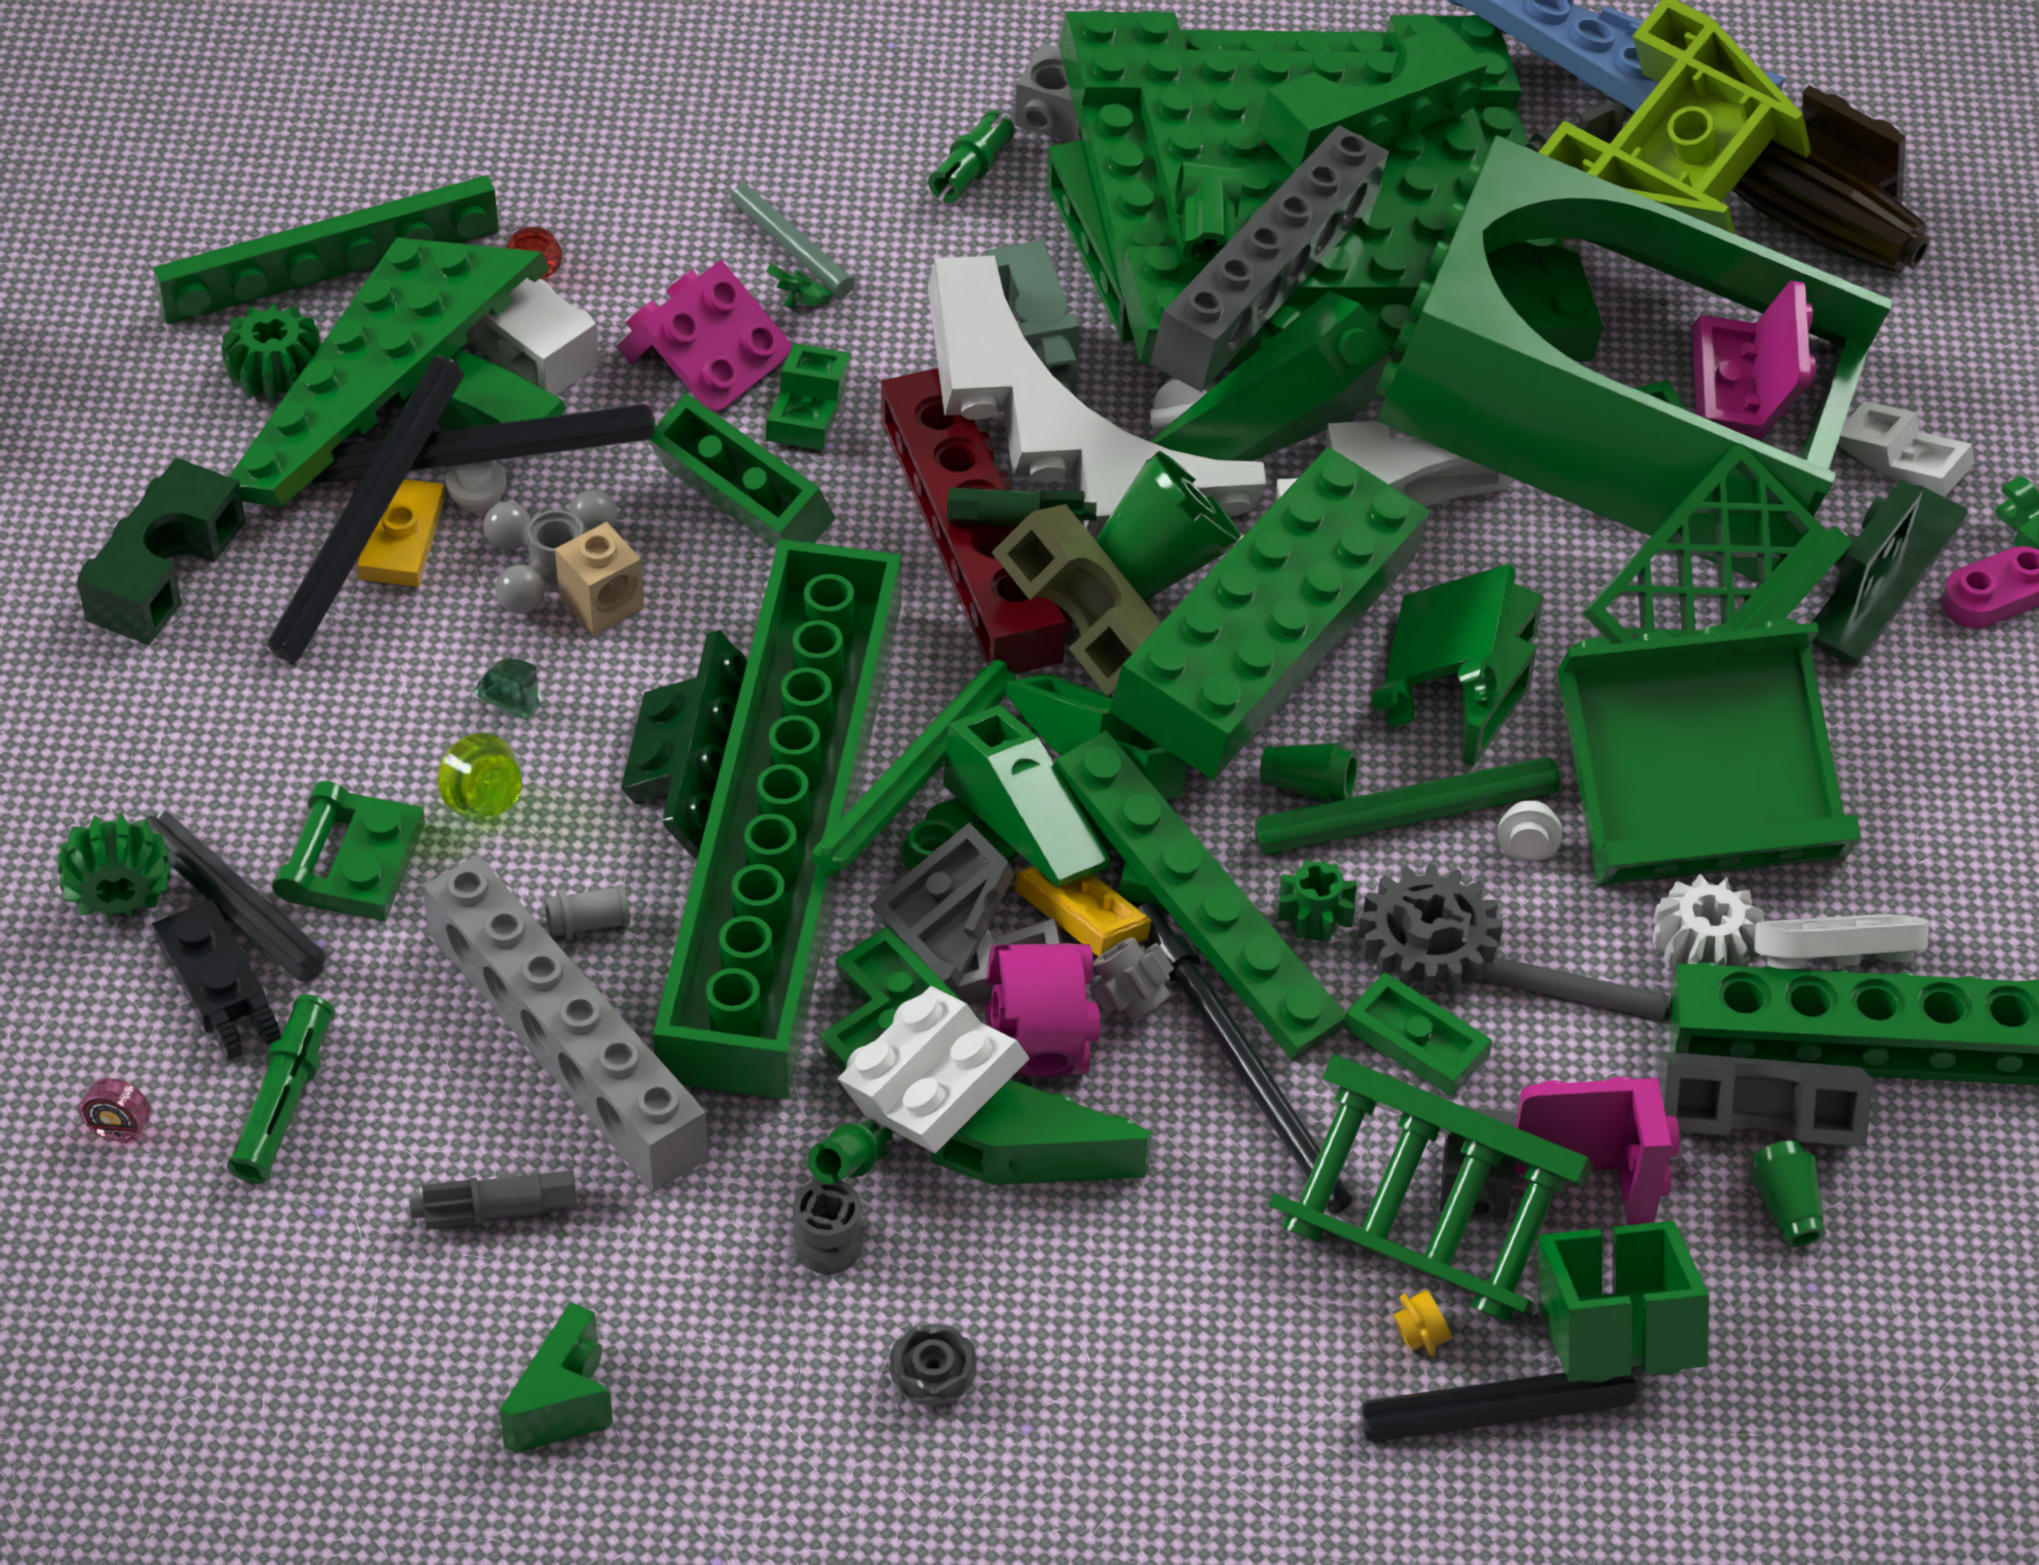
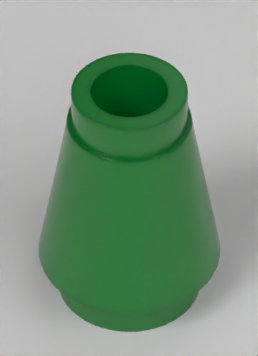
[1260,742,1358,803]
[1750,1140,1826,1247]

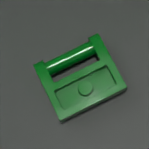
[272,781,425,922]

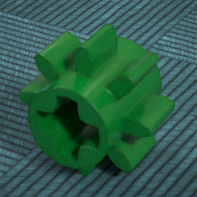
[1277,860,1357,942]

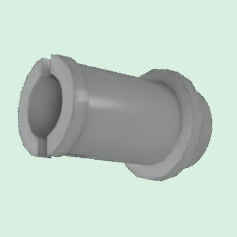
[545,884,630,941]

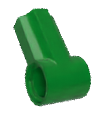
[1175,161,1242,271]

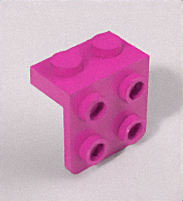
[616,259,792,413]
[1692,281,1816,439]
[1515,1076,1680,1225]

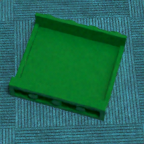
[1557,618,1861,886]

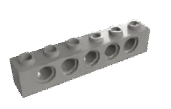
[422,855,709,1192]

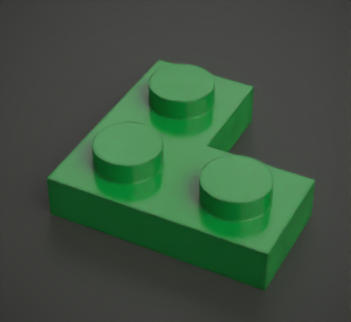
[818,926,960,1072]

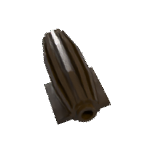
[1732,85,1930,273]

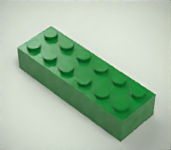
[1109,446,1431,780]

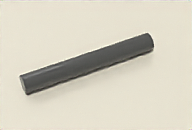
[1481,957,1669,1021]

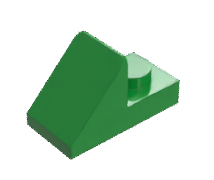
[500,1302,613,1453]

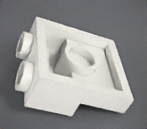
[837,986,1030,1153]

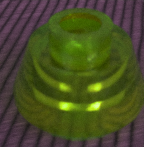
[437,733,522,818]

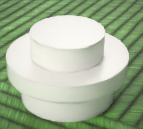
[445,461,507,512]
[1497,800,1562,862]

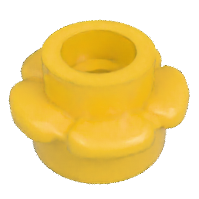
[1392,1290,1452,1356]

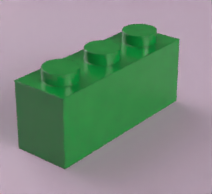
[648,392,836,549]

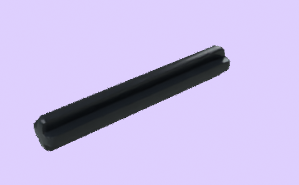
[146,811,326,982]
[1360,1369,1636,1442]

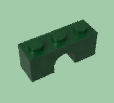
[77,457,246,645]

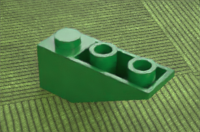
[943,705,1110,887]
[931,1078,1152,1185]

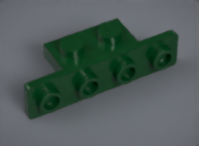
[1811,479,1968,666]
[621,630,748,859]

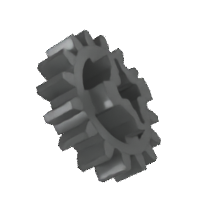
[1358,864,1503,995]

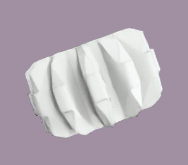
[1652,874,1764,971]

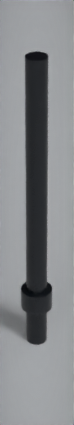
[1138,902,1353,1213]

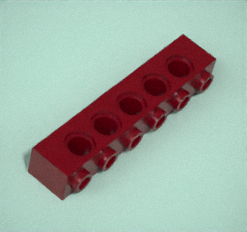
[881,368,1072,674]

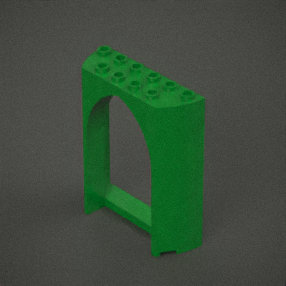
[1374,135,1893,581]

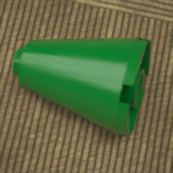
[1095,451,1241,602]

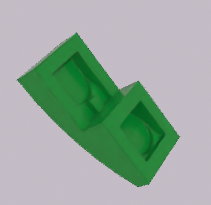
[765,343,851,450]

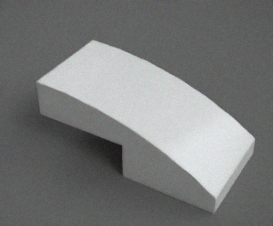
[1837,401,1975,497]

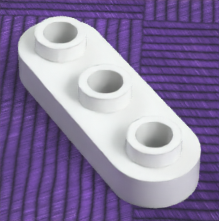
[1754,914,1929,969]

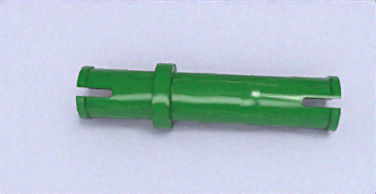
[227,994,336,1184]

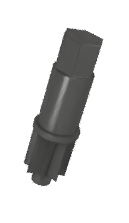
[409,1170,577,1230]

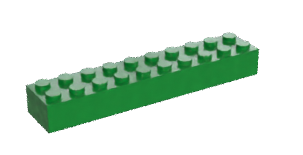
[653,539,902,1100]

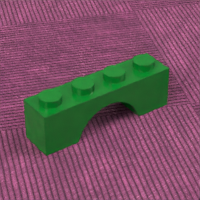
[1257,24,1488,171]

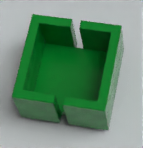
[1538,1220,1709,1382]

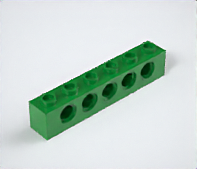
[1668,962,2039,1086]

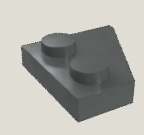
[869,823,1015,992]

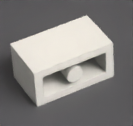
[467,278,599,395]

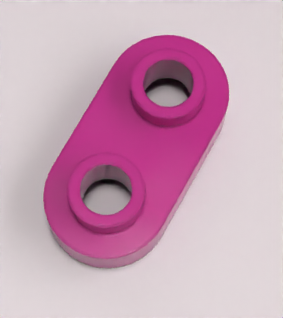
[1942,546,2039,628]

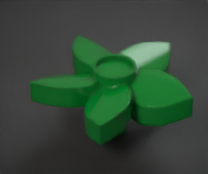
[766,263,834,310]

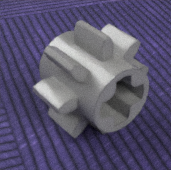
[1089,937,1174,1020]

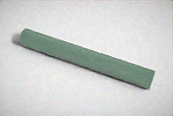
[730,183,855,297]

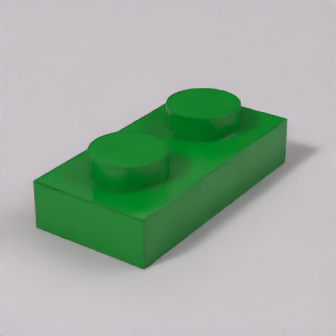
[1344,972,1492,1097]

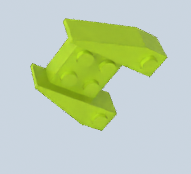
[1538,0,1811,235]

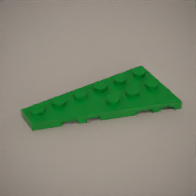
[229,237,550,507]

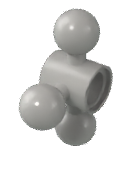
[483,489,618,614]

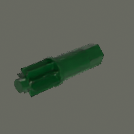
[947,488,1097,527]

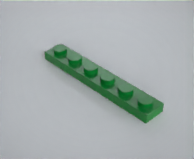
[153,175,499,324]
[1054,730,1345,1061]

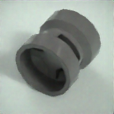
[793,1180,862,1274]

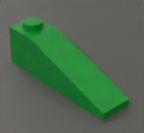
[1149,291,1392,461]

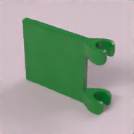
[1371,564,1516,728]

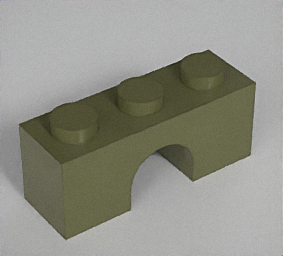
[992,504,1161,697]

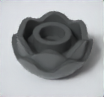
[890,1324,977,1406]

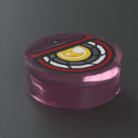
[79,1078,152,1143]

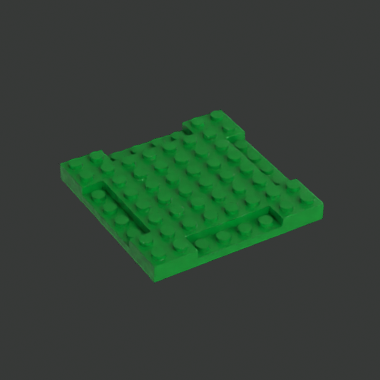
[1059,10,1604,364]

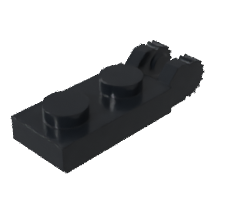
[152,899,281,1060]

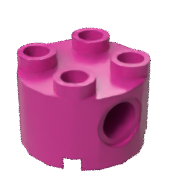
[985,943,1100,1077]

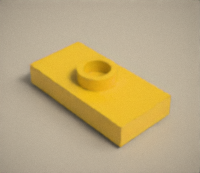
[357,479,446,587]
[1015,866,1152,957]

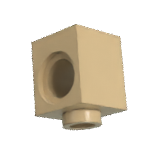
[555,522,645,635]

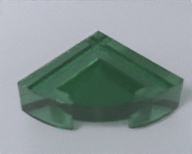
[476,658,540,721]

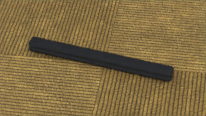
[267,355,464,662]
[311,404,656,484]

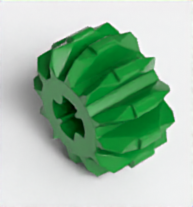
[221,302,322,403]
[57,812,171,922]

